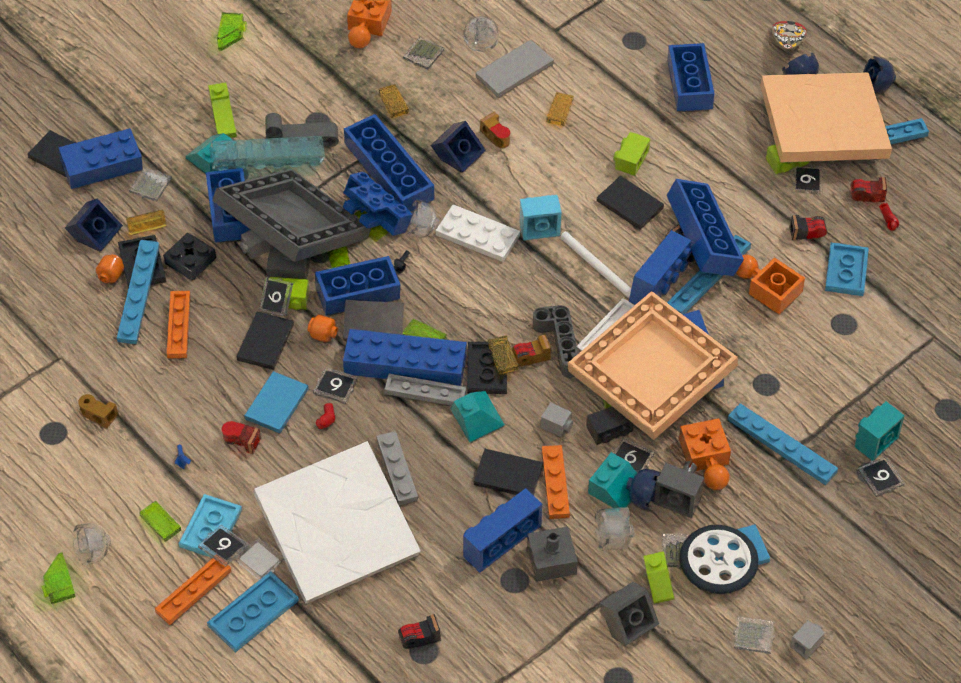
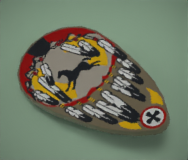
[772,21,807,51]

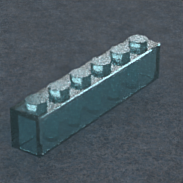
[209,136,325,171]

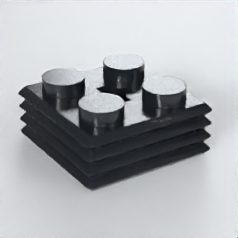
[163,233,217,281]

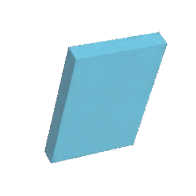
[179,494,242,558]

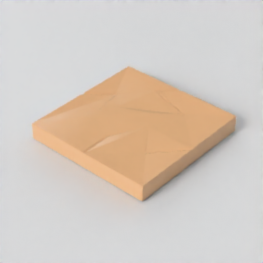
[760,73,892,162]
[568,291,738,440]

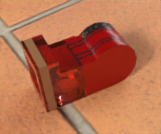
[850,177,887,202]
[221,421,261,454]

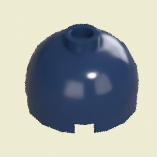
[782,53,819,75]
[863,56,896,93]
[626,469,661,511]

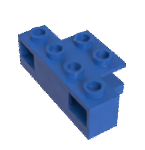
[343,172,413,236]

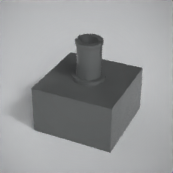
[266,245,311,280]
[654,461,704,518]
[527,526,578,582]
[599,582,659,646]

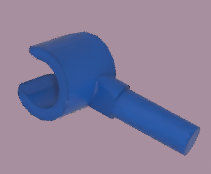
[175,444,191,470]

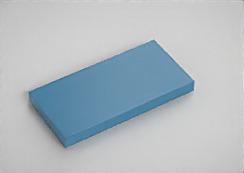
[207,571,299,653]

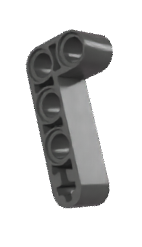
[265,113,339,150]
[533,305,578,378]

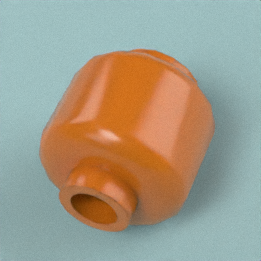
[96,254,124,283]
[308,315,338,342]

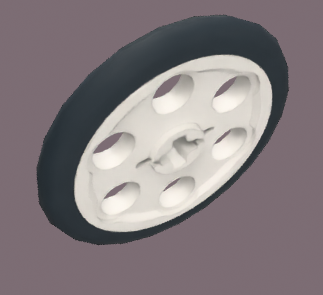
[679,525,759,594]

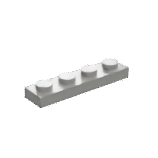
[384,374,466,406]
[376,431,418,505]

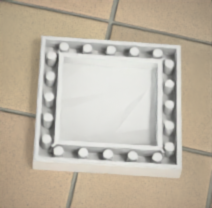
[253,441,420,605]

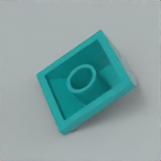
[450,391,505,443]

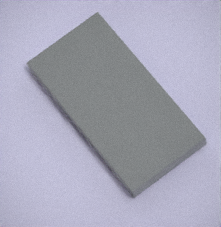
[476,40,554,98]

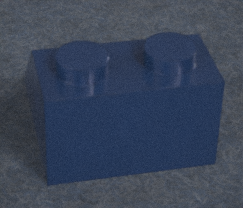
[430,121,486,172]
[65,198,123,252]

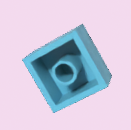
[519,195,562,240]

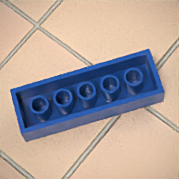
[344,114,435,212]
[666,179,744,276]
[343,329,467,386]

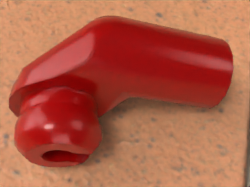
[879,203,899,231]
[316,403,335,429]

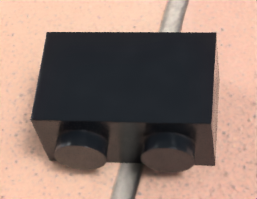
[586,406,633,445]

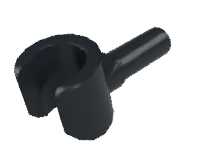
[394,250,410,273]

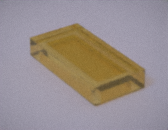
[378,84,409,118]
[546,92,574,126]
[126,209,166,235]
[488,335,518,374]

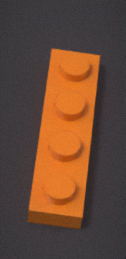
[167,291,191,358]
[542,445,570,519]
[155,555,232,625]

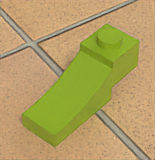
[208,82,237,138]

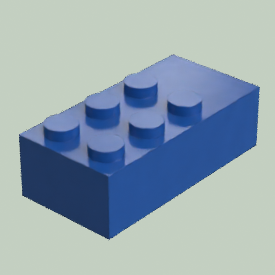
[667,43,715,111]
[59,128,143,189]
[206,168,251,243]
[629,230,692,305]
[315,256,401,316]
[463,488,543,573]

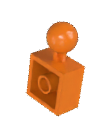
[347,0,392,49]
[736,255,805,314]
[679,418,731,490]

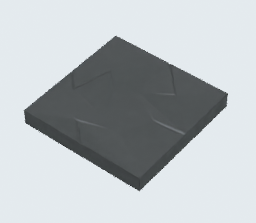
[212,169,371,262]

